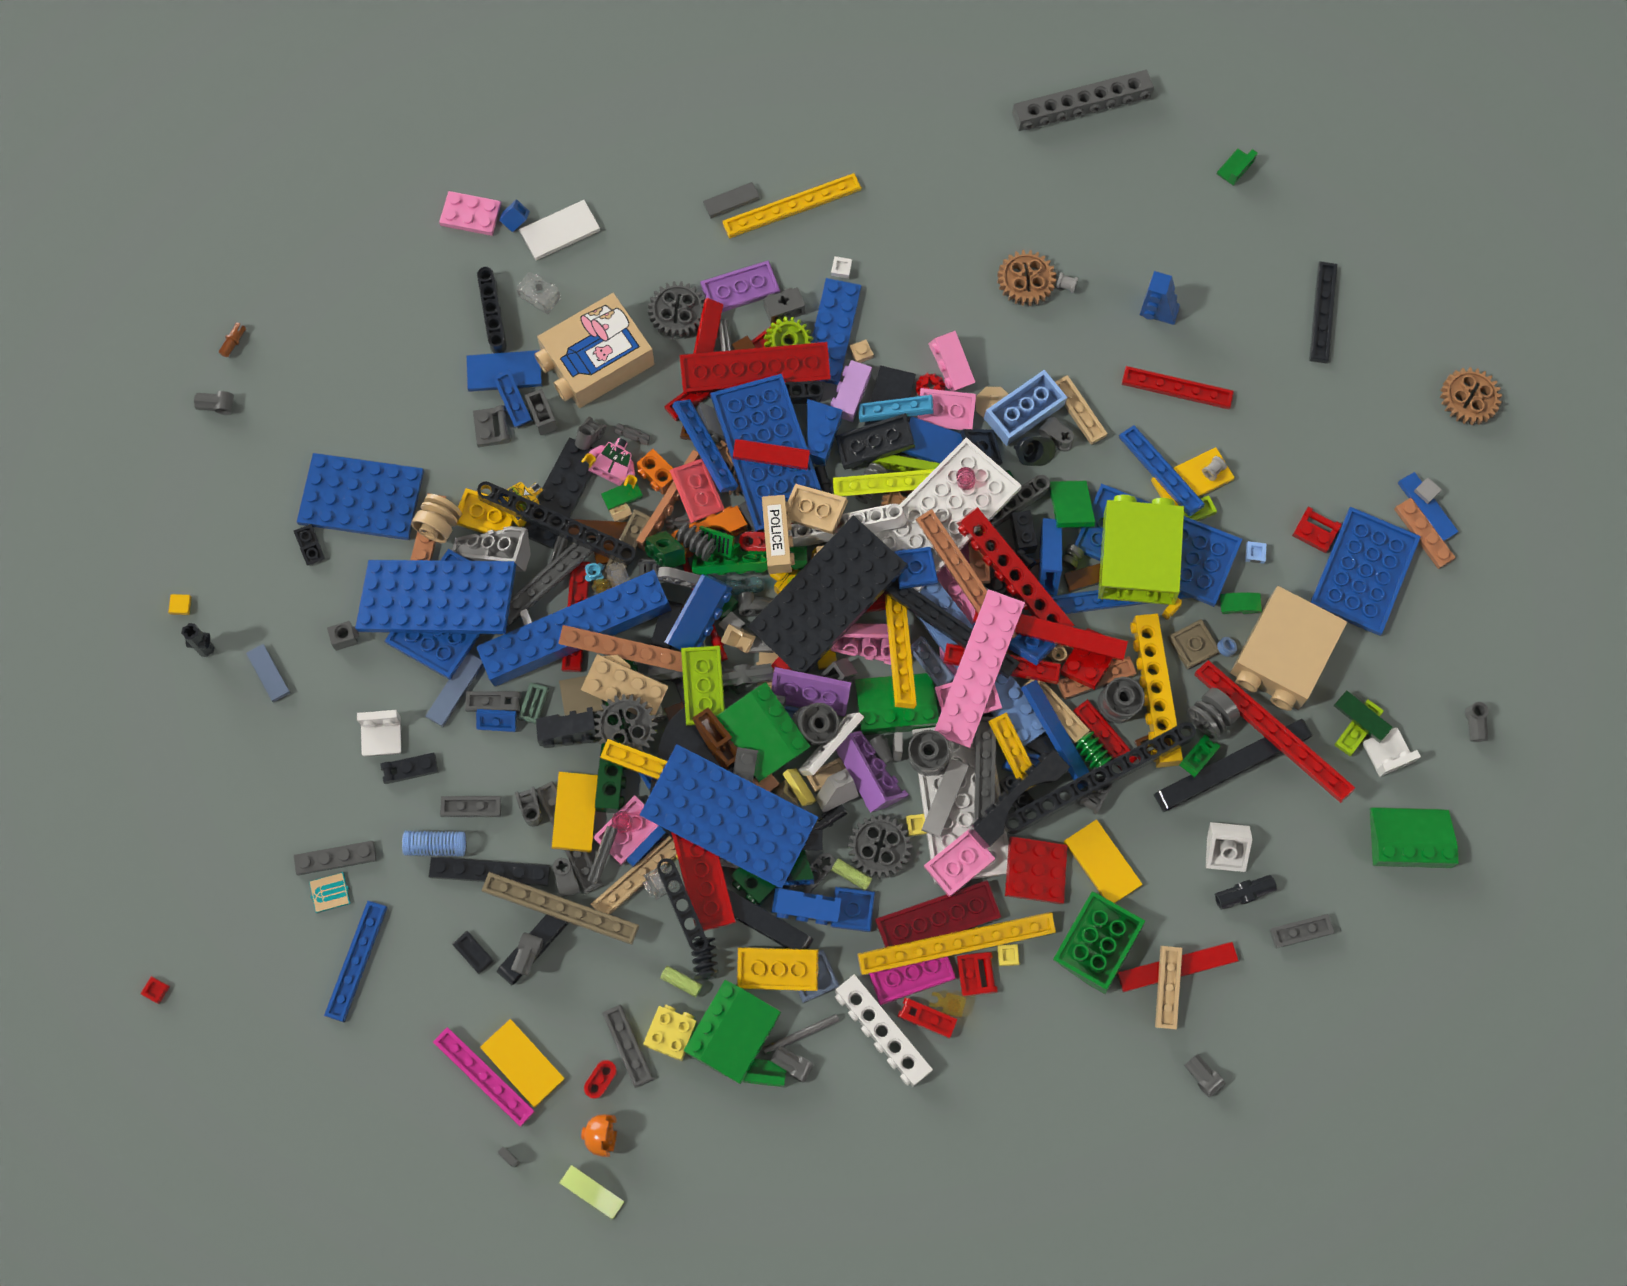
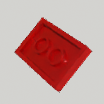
[1060,628,1114,690]

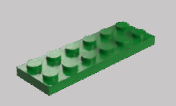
[692,546,807,575]

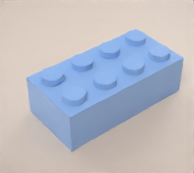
[984,370,1067,446]

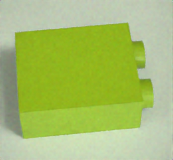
[1098,495,1184,605]

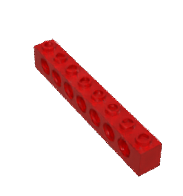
[957,507,1075,627]

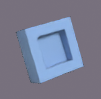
[1245,541,1267,564]

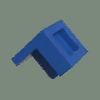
[499,199,530,232]

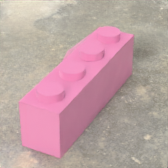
[831,623,891,665]

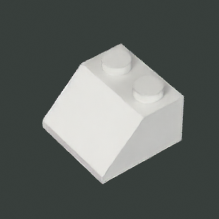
[1206,822,1252,872]

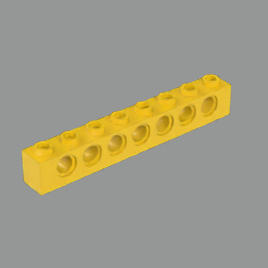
[1130,613,1183,768]

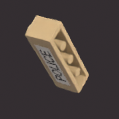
[762,495,795,574]

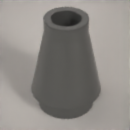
[870,734,893,763]

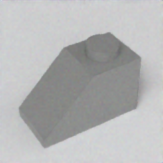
[815,769,858,813]

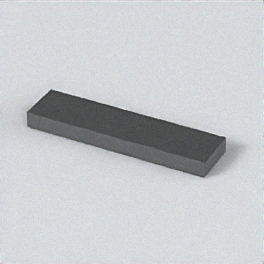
[602,1004,654,1088]

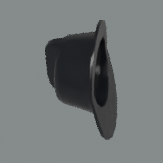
[1013,437,1056,466]

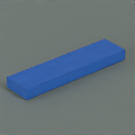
[1398,472,1458,541]

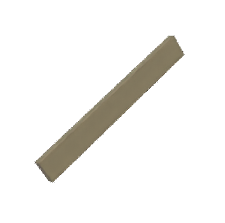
[481,872,639,945]

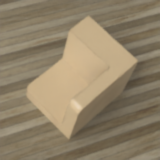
[721,624,756,653]

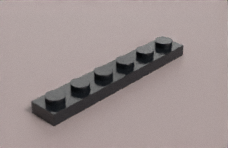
[429,857,550,886]

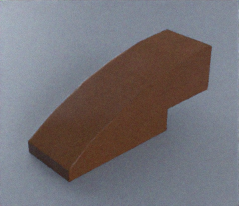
[692,707,737,770]

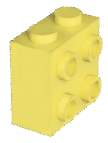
[643,1005,697,1061]

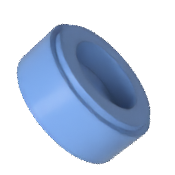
[1217,637,1237,657]

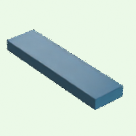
[859,395,934,422]

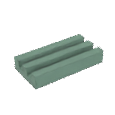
[518,682,549,724]

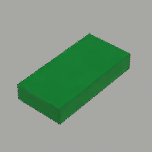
[601,483,643,511]

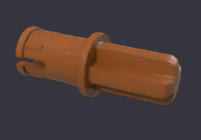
[219,322,246,358]

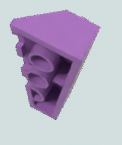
[836,731,909,813]

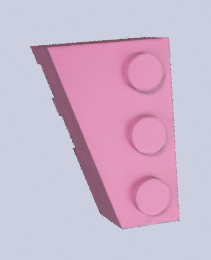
[928,331,975,392]

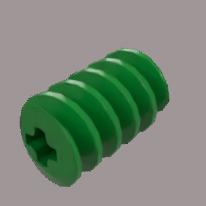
[1076,731,1113,775]

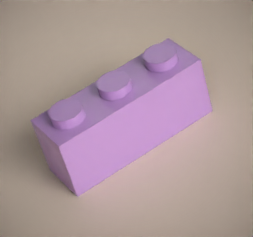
[830,360,872,422]

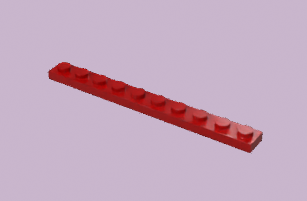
[1194,660,1355,803]

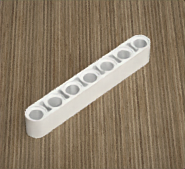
[788,504,907,547]

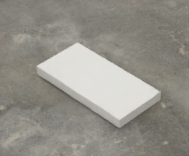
[519,200,600,261]
[798,713,864,776]

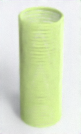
[831,858,872,890]
[660,966,702,997]

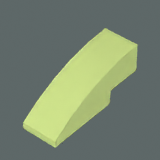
[560,1165,624,1220]

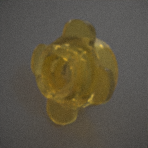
[592,579,611,594]

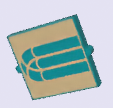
[309,872,351,913]

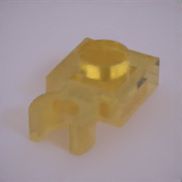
[929,992,966,1018]

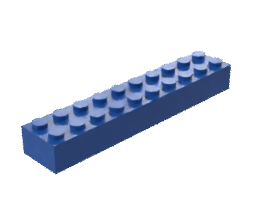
[476,570,671,687]

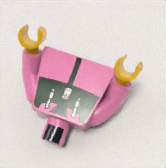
[581,438,637,489]

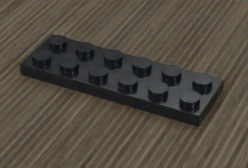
[522,437,594,549]

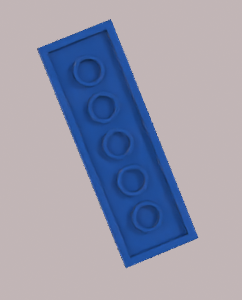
[811,278,861,385]

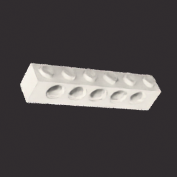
[835,975,933,1087]

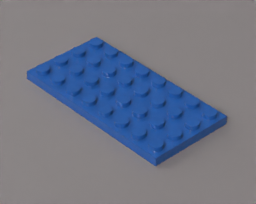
[710,374,822,532]
[1074,483,1242,607]
[355,560,516,634]
[640,744,819,889]

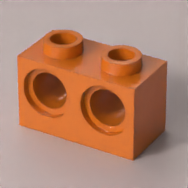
[637,449,674,495]

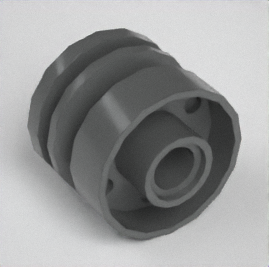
[1097,677,1145,724]
[1187,688,1240,740]
[791,703,839,746]
[908,730,950,776]

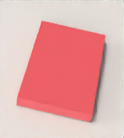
[670,459,725,523]

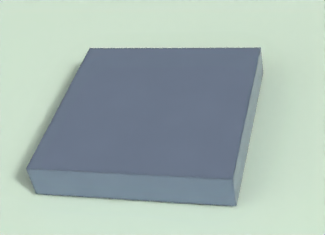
[797,950,840,1003]

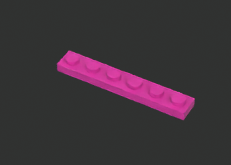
[433,1027,535,1127]

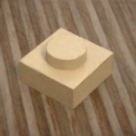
[849,340,874,363]
[609,503,632,522]

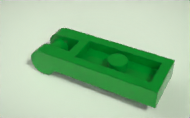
[1179,734,1221,777]

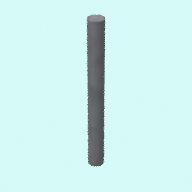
[763,1014,839,1055]

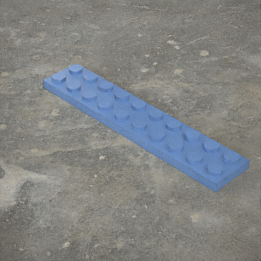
[916,581,1046,747]

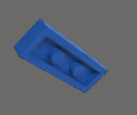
[493,370,532,428]

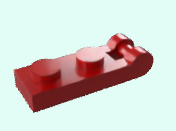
[897,998,958,1039]

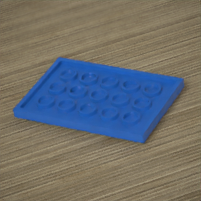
[297,453,424,540]
[1310,507,1421,636]
[385,549,481,680]

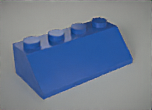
[665,574,733,650]

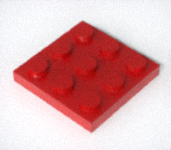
[1005,836,1068,904]

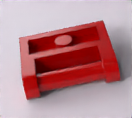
[1292,506,1342,553]
[956,952,998,997]

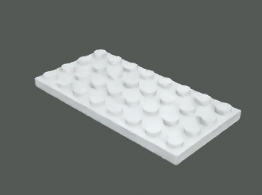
[874,438,1022,592]
[912,727,1008,884]

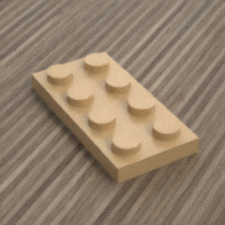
[581,654,669,722]

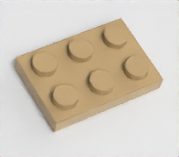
[787,484,848,534]

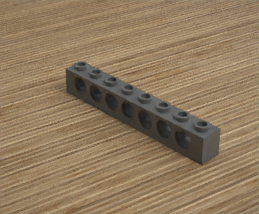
[1012,69,1154,131]

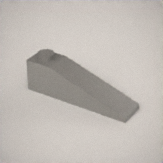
[452,526,531,572]

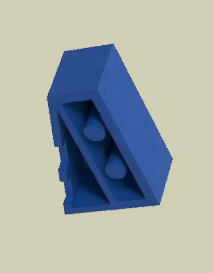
[1139,271,1180,325]
[807,399,843,466]
[772,888,842,925]

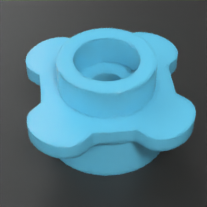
[585,563,604,582]

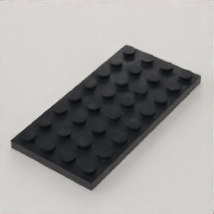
[747,515,908,673]

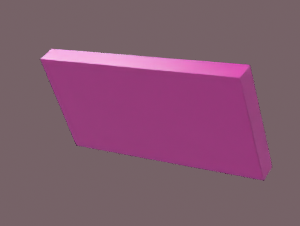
[869,956,956,1005]

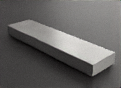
[921,758,969,838]

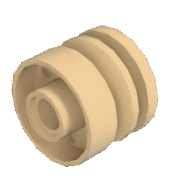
[411,494,462,543]

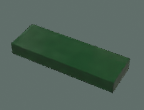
[1333,690,1393,743]

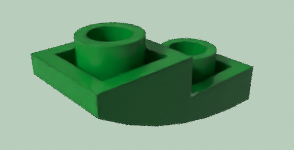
[1220,593,1262,614]

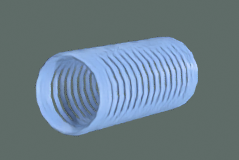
[402,830,466,857]

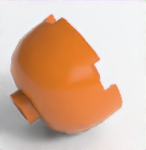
[581,1114,617,1157]

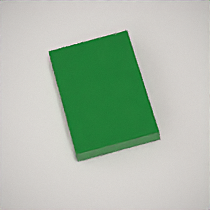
[1049,481,1095,528]

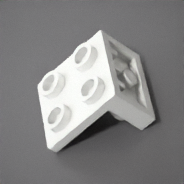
[357,710,402,757]
[1363,728,1421,777]

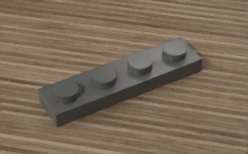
[294,840,377,876]

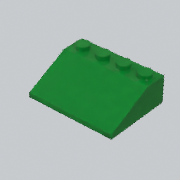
[855,673,939,736]
[716,682,811,783]
[1370,807,1459,868]
[1053,891,1145,994]
[683,980,782,1084]

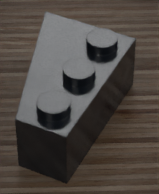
[536,707,598,748]

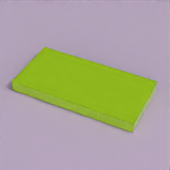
[681,646,725,726]

